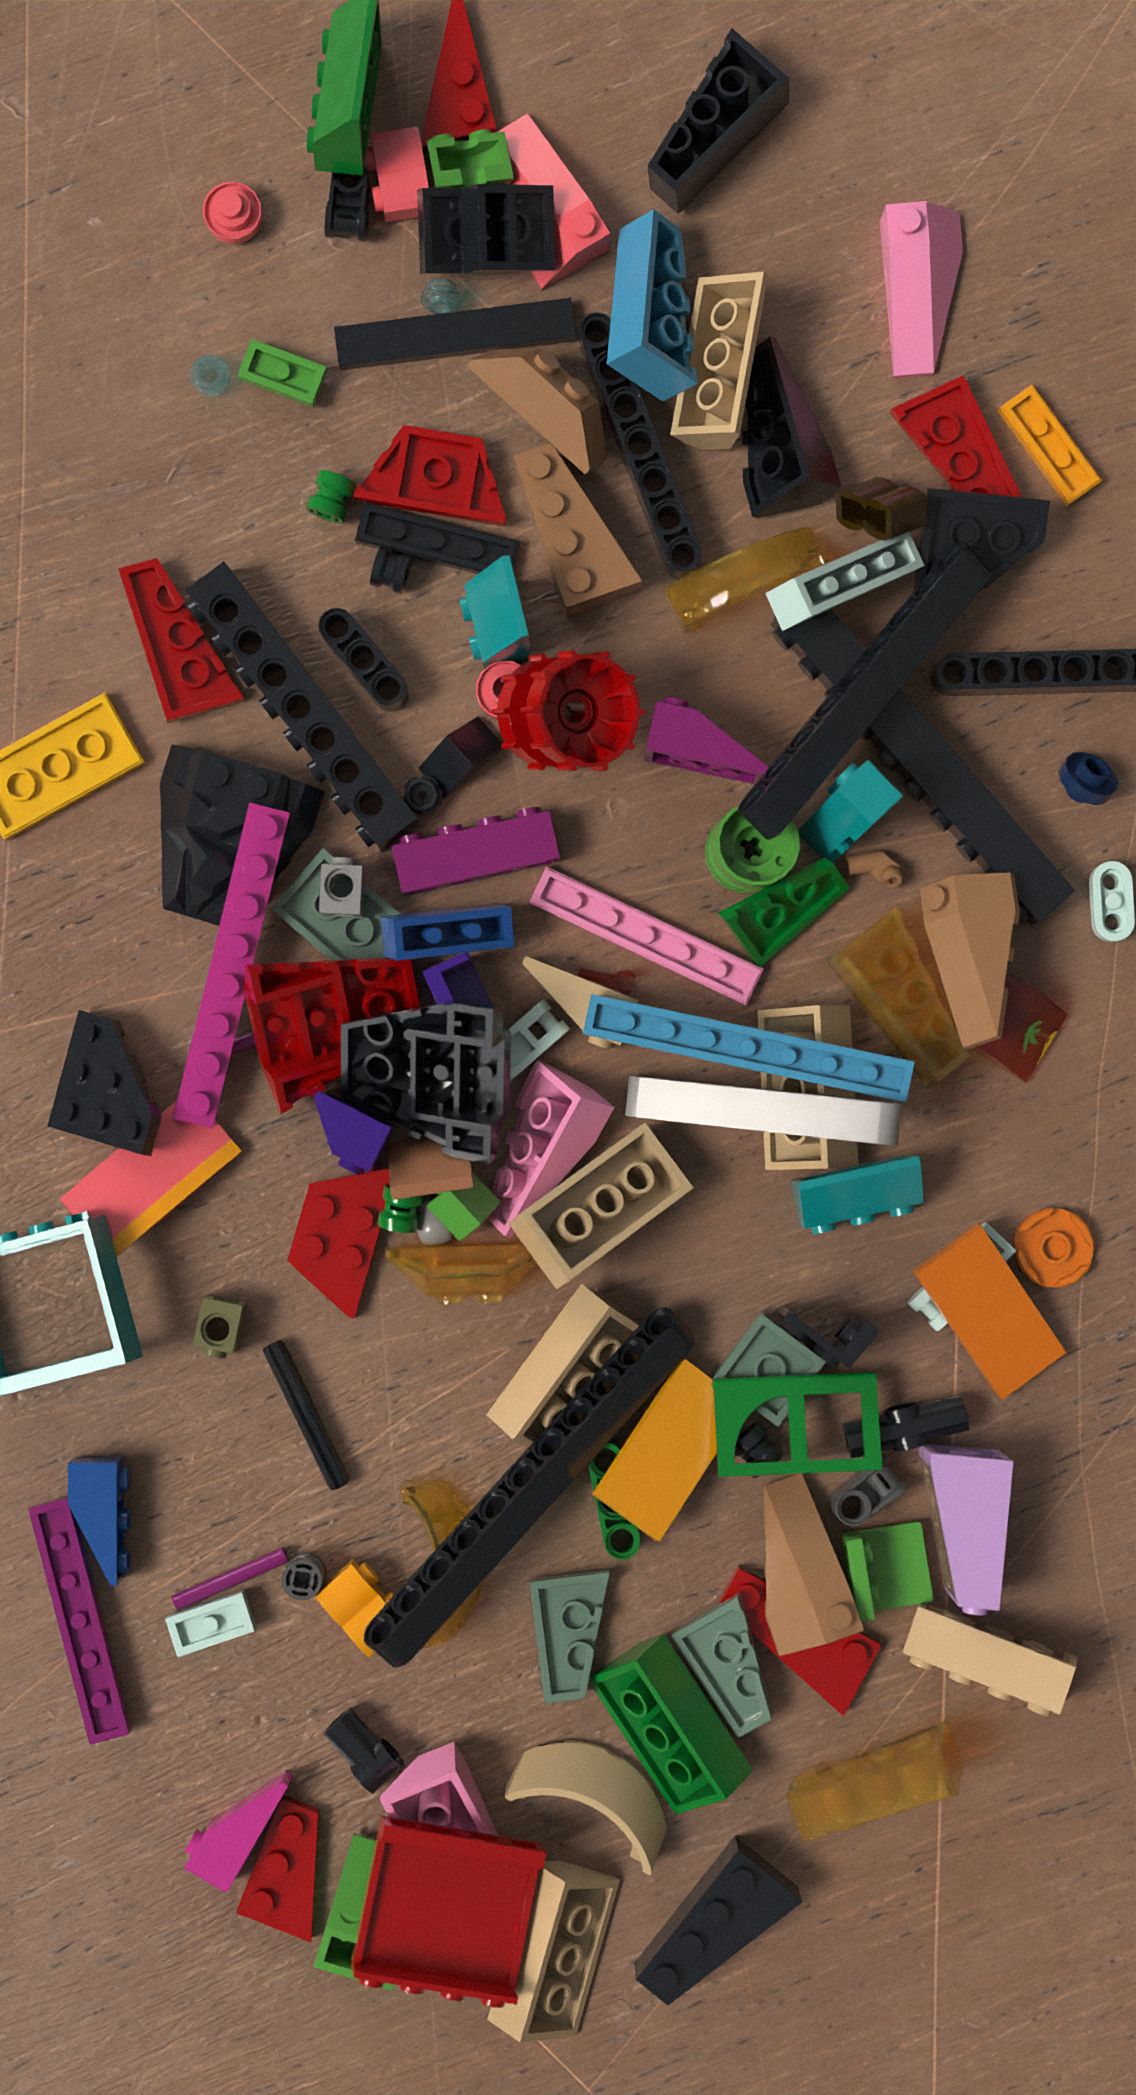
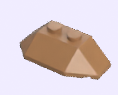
[467,347,607,475]

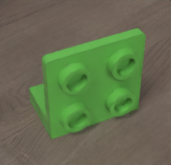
[841,1521,933,1622]

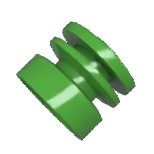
[704,806,800,894]

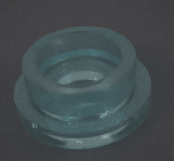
[421,278,461,314]
[190,355,231,396]

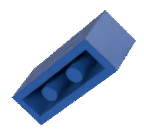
[381,903,514,961]

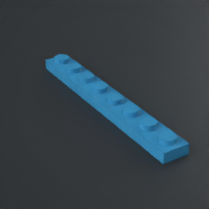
[583,994,915,1102]

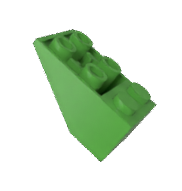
[314,1833,394,1991]

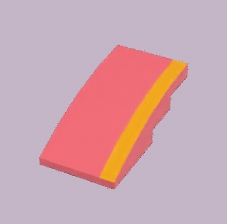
[60,1101,242,1257]

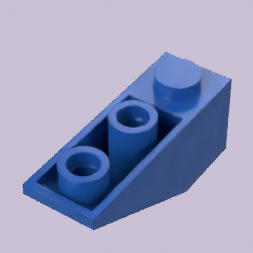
[68,1457,131,1585]

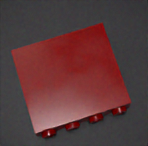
[351,1815,547,2008]

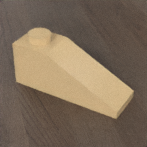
[522,956,638,1051]

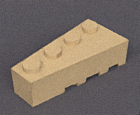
[902,1603,1078,1717]

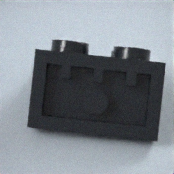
[778,1305,880,1369]

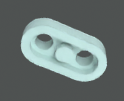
[1089,861,1135,942]

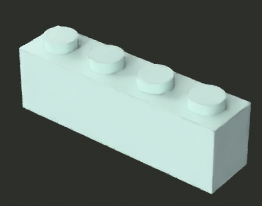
[765,532,924,631]

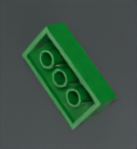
[307,0,382,175]
[589,1634,753,1815]

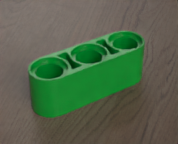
[588,1439,640,1560]

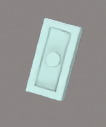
[165,1590,256,1657]

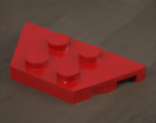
[353,425,506,527]
[287,1168,390,1319]

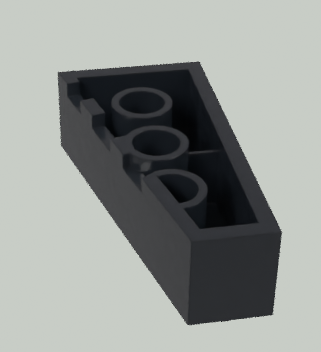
[648,28,790,214]
[634,1836,802,2005]

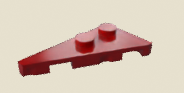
[421,0,496,153]

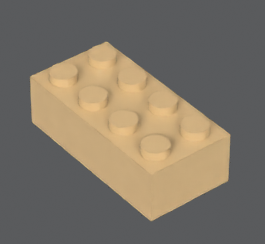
[508,1123,693,1289]

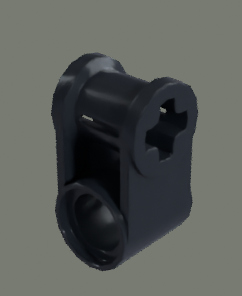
[324,167,371,242]

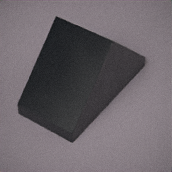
[418,716,502,799]

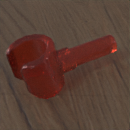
[578,968,636,994]

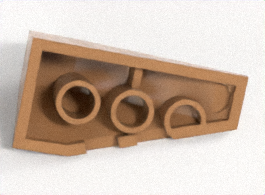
[920,872,1020,1049]
[763,1474,864,1656]

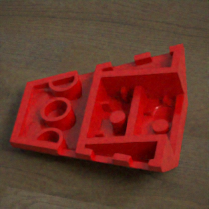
[243,958,420,1114]

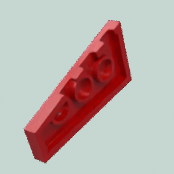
[889,375,1022,497]
[118,558,244,724]
[719,1565,881,1717]

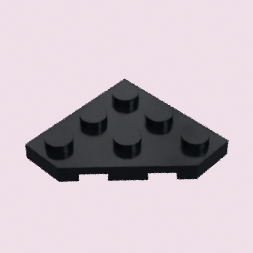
[913,488,1050,592]
[47,1010,162,1156]

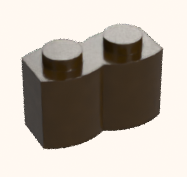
[836,477,927,540]

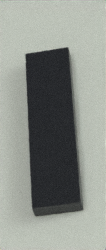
[355,502,519,574]

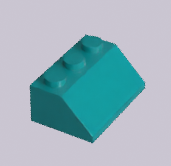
[790,1154,924,1234]

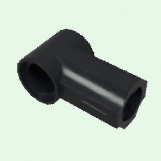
[323,1707,405,1794]

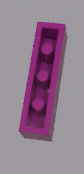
[392,807,560,897]

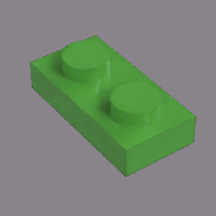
[237,339,328,408]

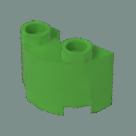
[427,129,514,189]

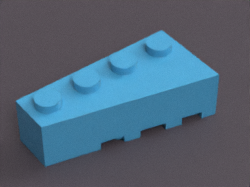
[607,209,698,402]

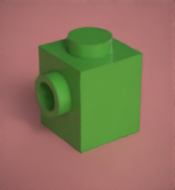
[427,1172,501,1241]

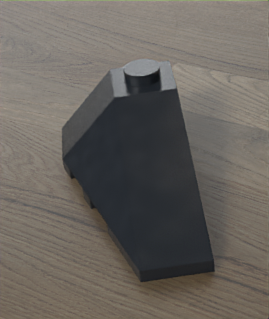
[742,336,841,518]

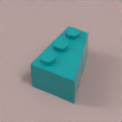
[798,760,903,863]

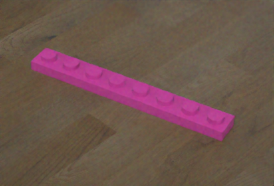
[173,803,289,1128]

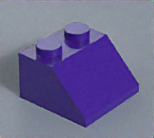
[314,1091,397,1175]

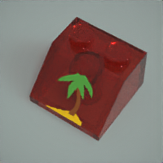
[957,971,1068,1083]

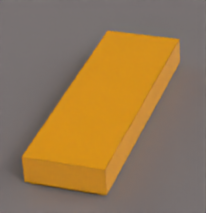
[998,385,1102,507]

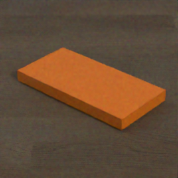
[912,1224,1066,1400]

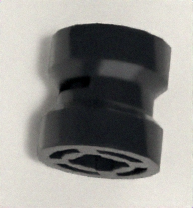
[734,1421,784,1479]

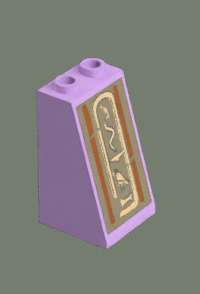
[918,1443,1013,1615]

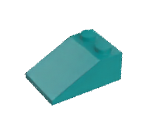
[459,555,530,669]

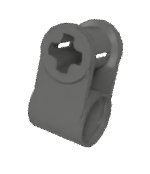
[829,1452,908,1526]

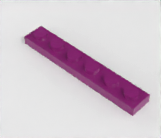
[28,1496,132,1745]

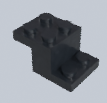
[417,184,555,274]

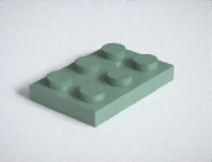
[271,848,400,960]

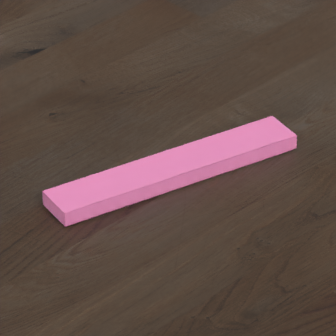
[529,866,763,1006]

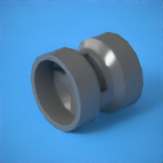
[282,1553,326,1600]

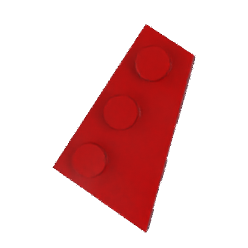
[236,1795,320,1943]

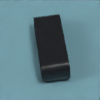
[318,608,409,712]

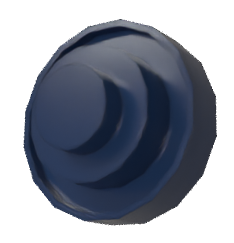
[1058,752,1118,805]

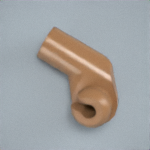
[845,850,903,889]

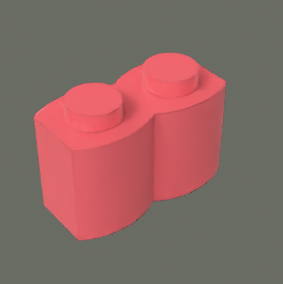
[366,126,429,222]

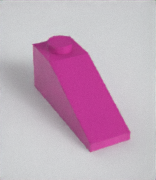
[184,1771,292,1893]

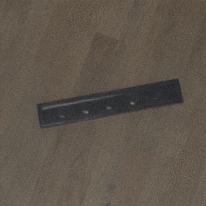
[334,298,576,370]

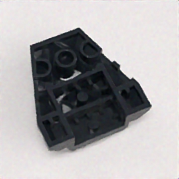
[160,745,325,926]
[341,1000,511,1164]

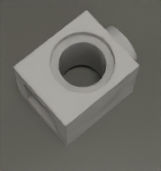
[319,857,365,918]

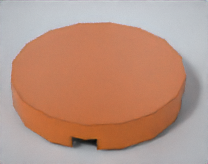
[1013,1208,1094,1288]

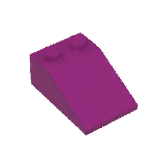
[643,697,768,785]

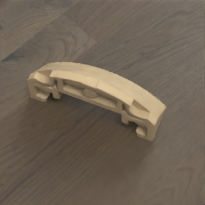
[505,1740,667,1876]

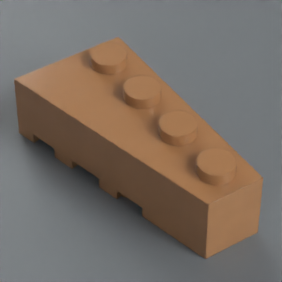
[513,443,642,617]

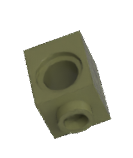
[193,1295,248,1358]

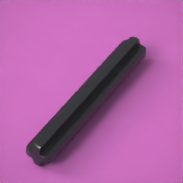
[263,1340,349,1490]

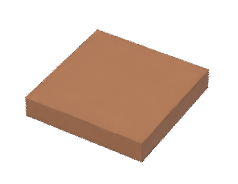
[388,1138,473,1199]

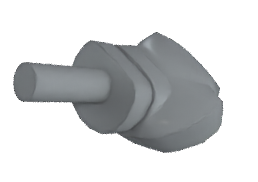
[416,1194,454,1247]

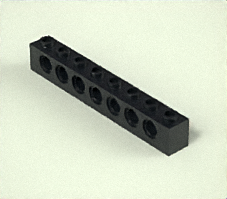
[185,561,419,852]

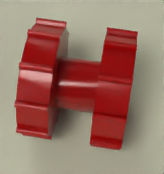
[491,650,646,771]

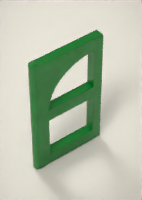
[711,1372,883,1477]

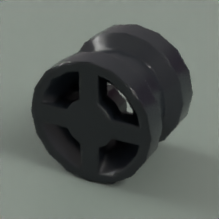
[370,546,412,594]

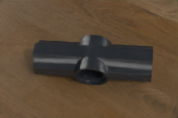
[842,1395,970,1458]

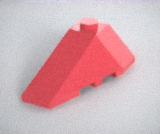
[496,113,610,291]

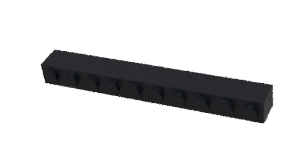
[771,609,1076,925]

